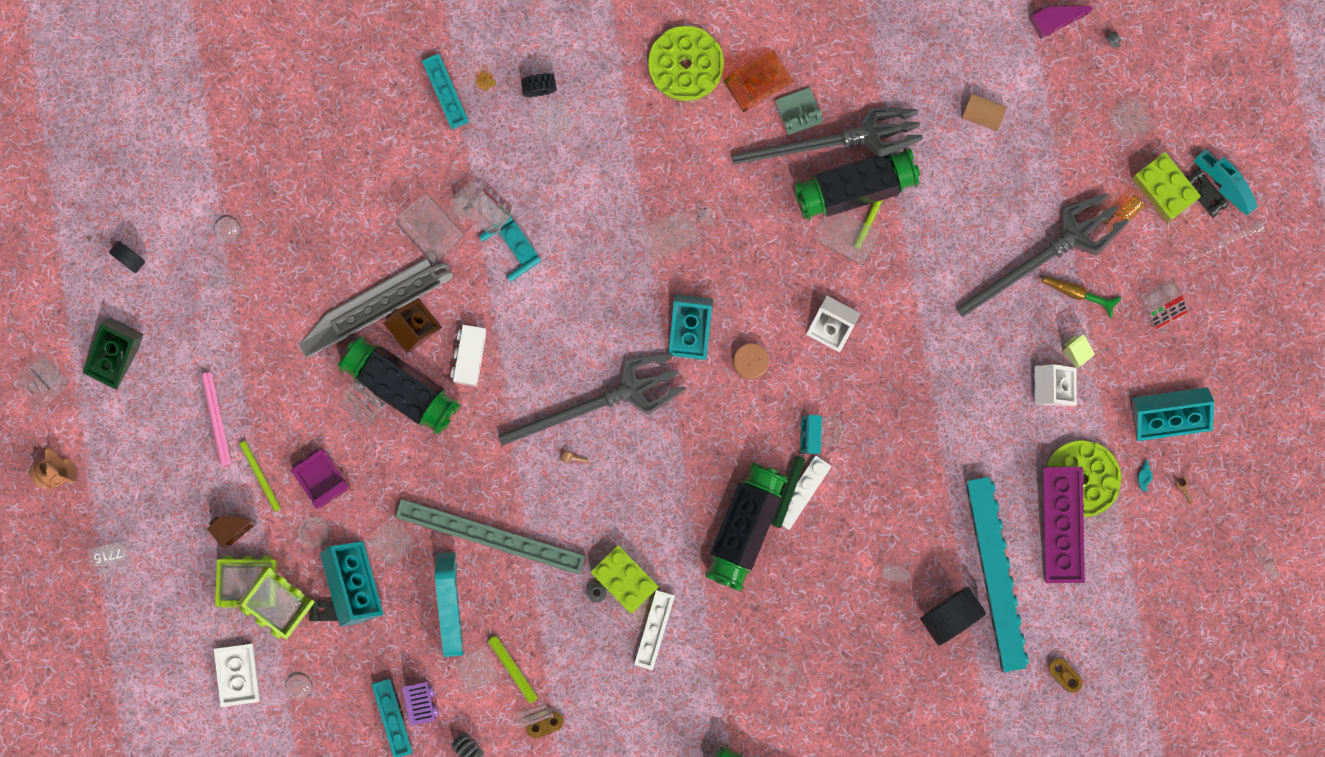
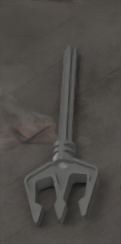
[732,108,923,165]
[956,193,1128,318]
[498,354,686,446]

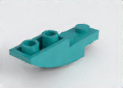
[1194,150,1258,216]

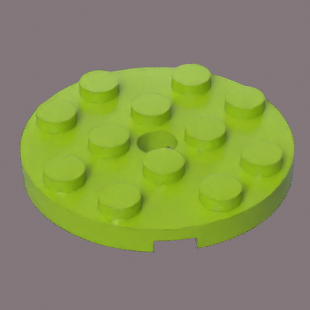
[648,26,724,102]
[1045,440,1122,518]

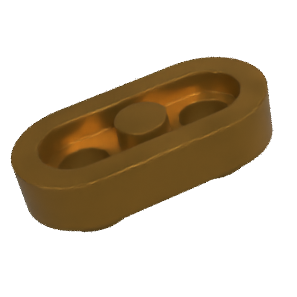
[1048,659,1082,693]
[526,712,564,738]

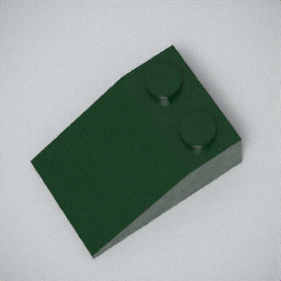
[83,318,144,390]

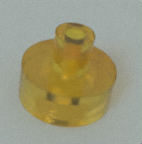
[476,70,496,91]

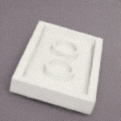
[214,644,260,707]

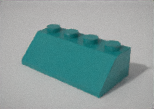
[1132,387,1214,441]
[320,541,384,627]

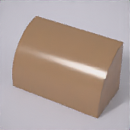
[962,94,1007,131]

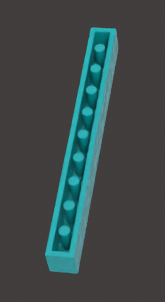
[965,477,1029,672]

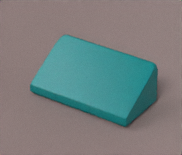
[800,415,822,454]

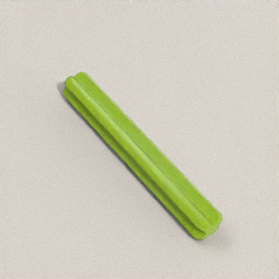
[488,636,538,703]

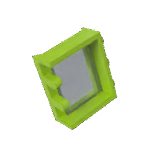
[215,556,278,608]
[237,566,314,640]

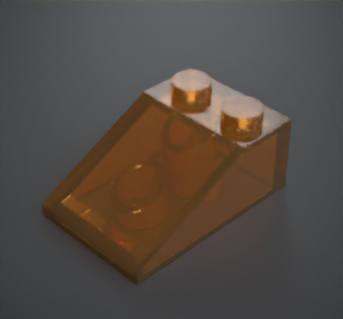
[723,50,794,113]

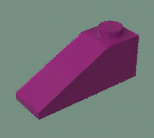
[1030,6,1093,39]

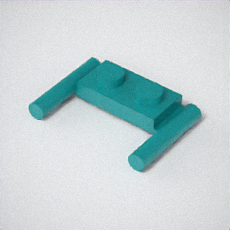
[478,215,542,282]

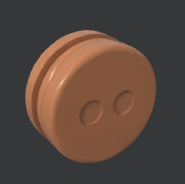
[733,343,769,380]

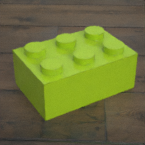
[1132,152,1201,223]
[590,545,659,614]

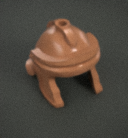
[29,447,78,490]

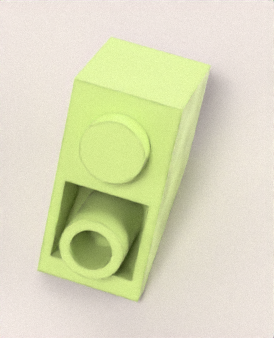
[1063,335,1095,368]

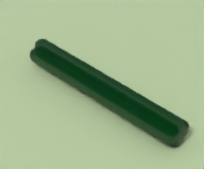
[771,456,805,528]

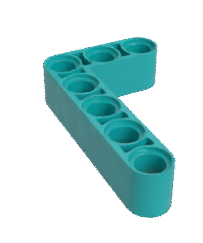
[434,552,463,657]

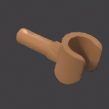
[560,452,588,464]
[1175,477,1193,504]

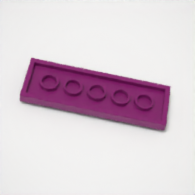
[1043,466,1085,583]

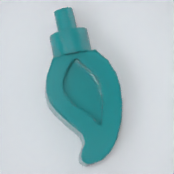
[1138,460,1153,492]

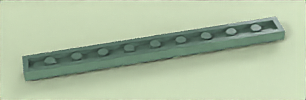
[395,499,586,575]

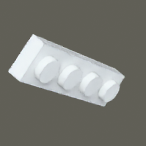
[782,456,831,530]
[634,590,675,670]

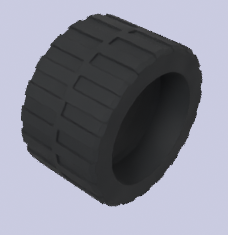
[920,587,986,646]

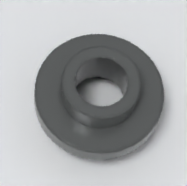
[1105,31,1122,49]
[587,583,607,603]

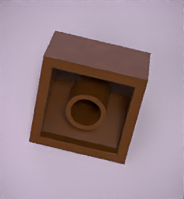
[384,298,442,353]
[206,516,257,548]

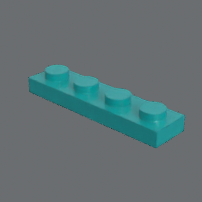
[422,54,469,130]
[371,679,413,757]

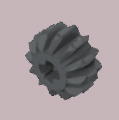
[451,732,484,757]

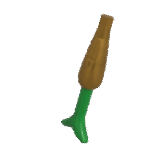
[1041,276,1121,318]

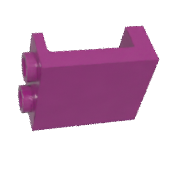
[290,449,350,510]

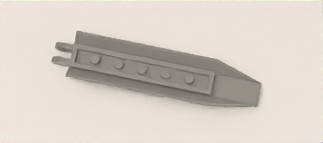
[299,258,453,358]

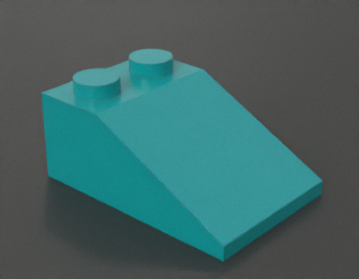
[669,294,714,360]

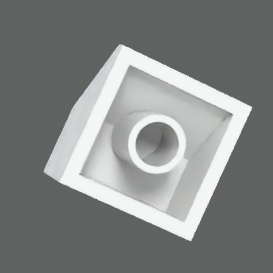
[806,296,861,352]
[1034,364,1077,406]

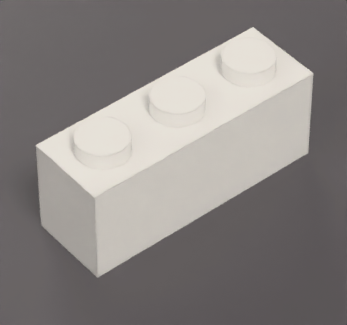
[451,325,487,387]

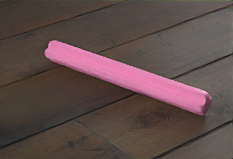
[201,372,231,466]

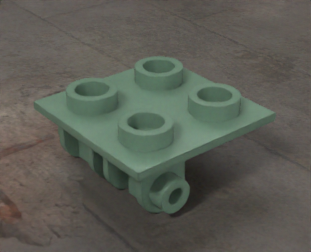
[775,88,823,135]

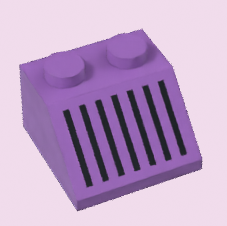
[402,682,439,726]

